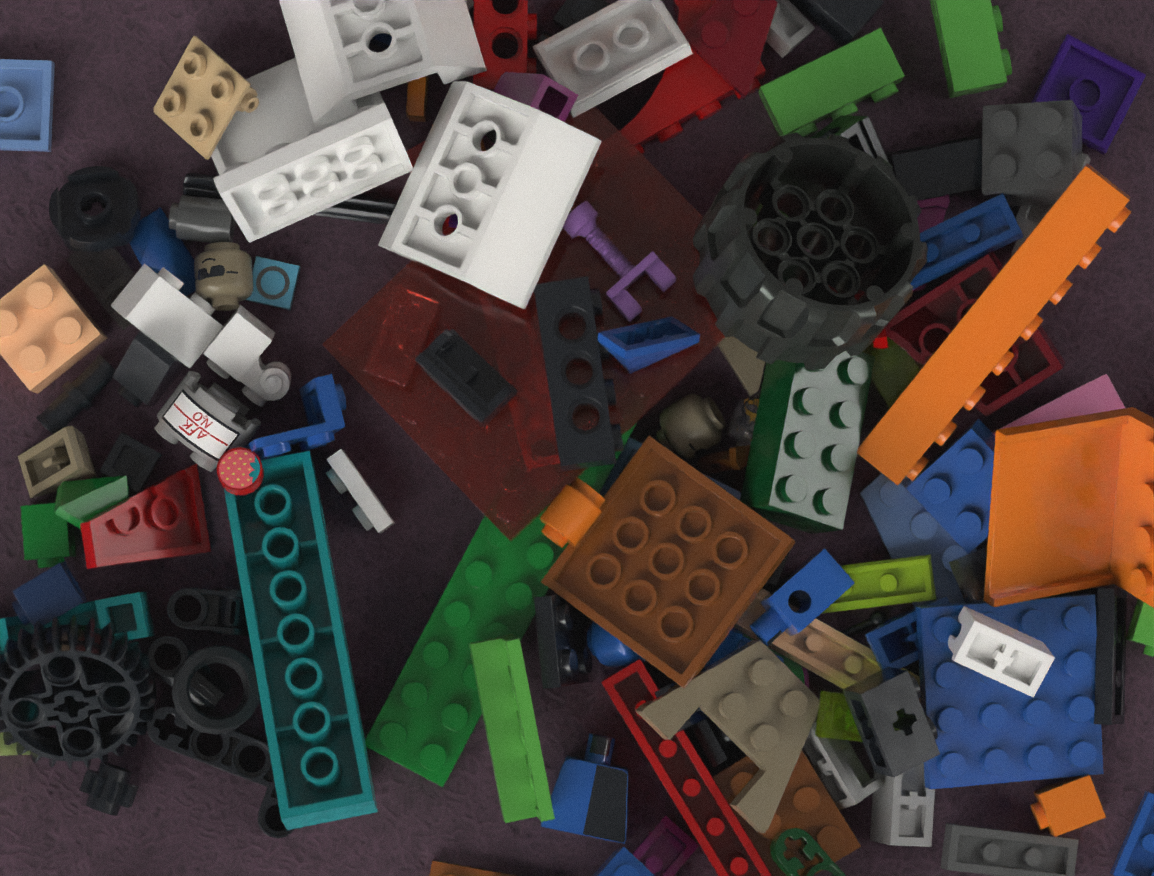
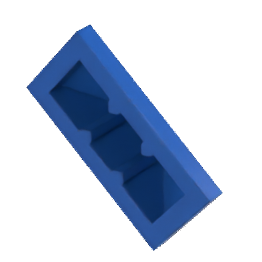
[129,207,195,296]
[598,316,700,374]

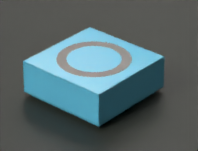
[246,256,301,310]

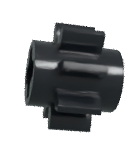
[79,762,139,816]

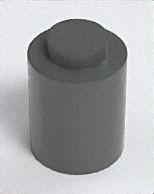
[169,195,236,243]

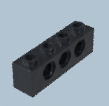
[534,276,624,472]

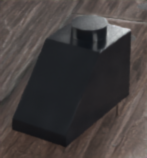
[112,332,186,408]

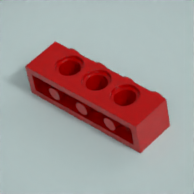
[473,0,537,91]

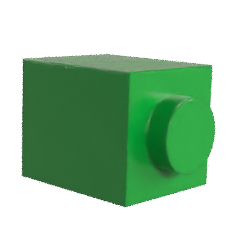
[20,503,76,568]

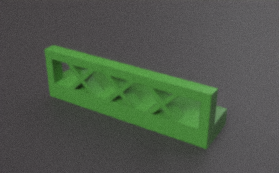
[469,634,555,823]

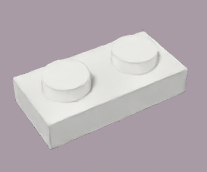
[326,449,395,533]

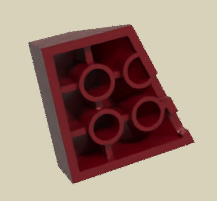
[885,252,1065,416]

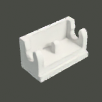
[948,606,1055,698]

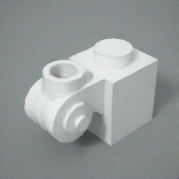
[203,305,291,407]

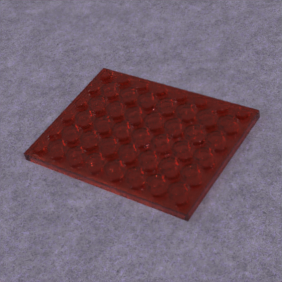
[322,107,726,542]

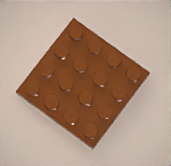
[541,436,796,689]

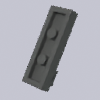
[940,823,1079,876]

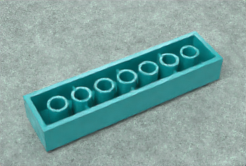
[224,451,378,830]

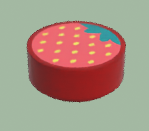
[217,447,264,495]

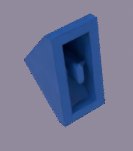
[865,596,950,670]

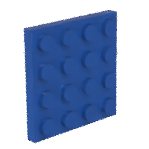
[916,593,1104,789]

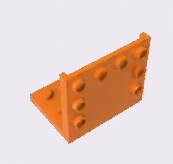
[983,407,1154,608]

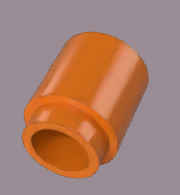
[539,478,605,548]

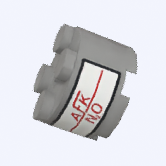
[154,371,261,472]

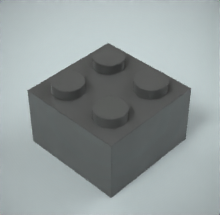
[982,100,1082,206]

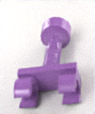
[562,200,677,322]

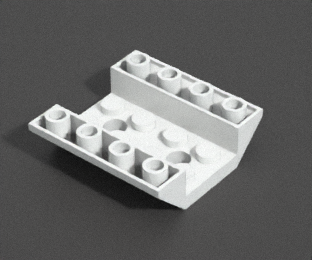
[279,0,487,127]
[378,81,602,309]

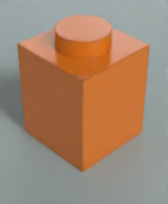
[1030,774,1106,837]

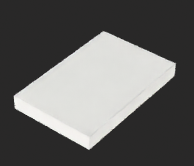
[532,0,693,118]

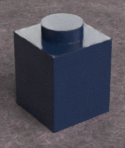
[12,561,88,627]

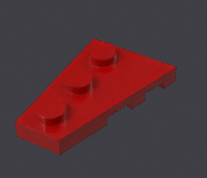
[80,463,211,569]

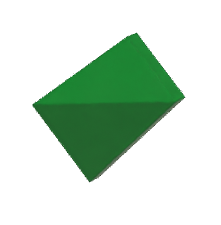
[54,476,131,529]

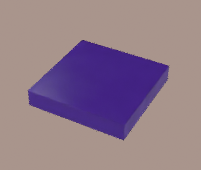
[1031,34,1146,155]

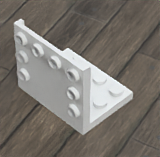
[211,58,413,243]

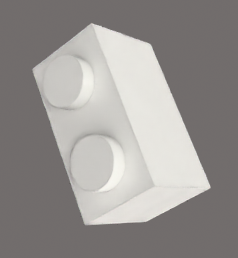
[110,264,224,368]

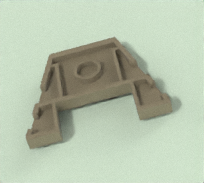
[636,640,822,833]

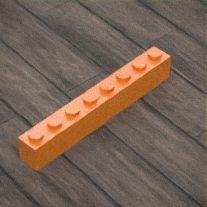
[857,163,1131,486]

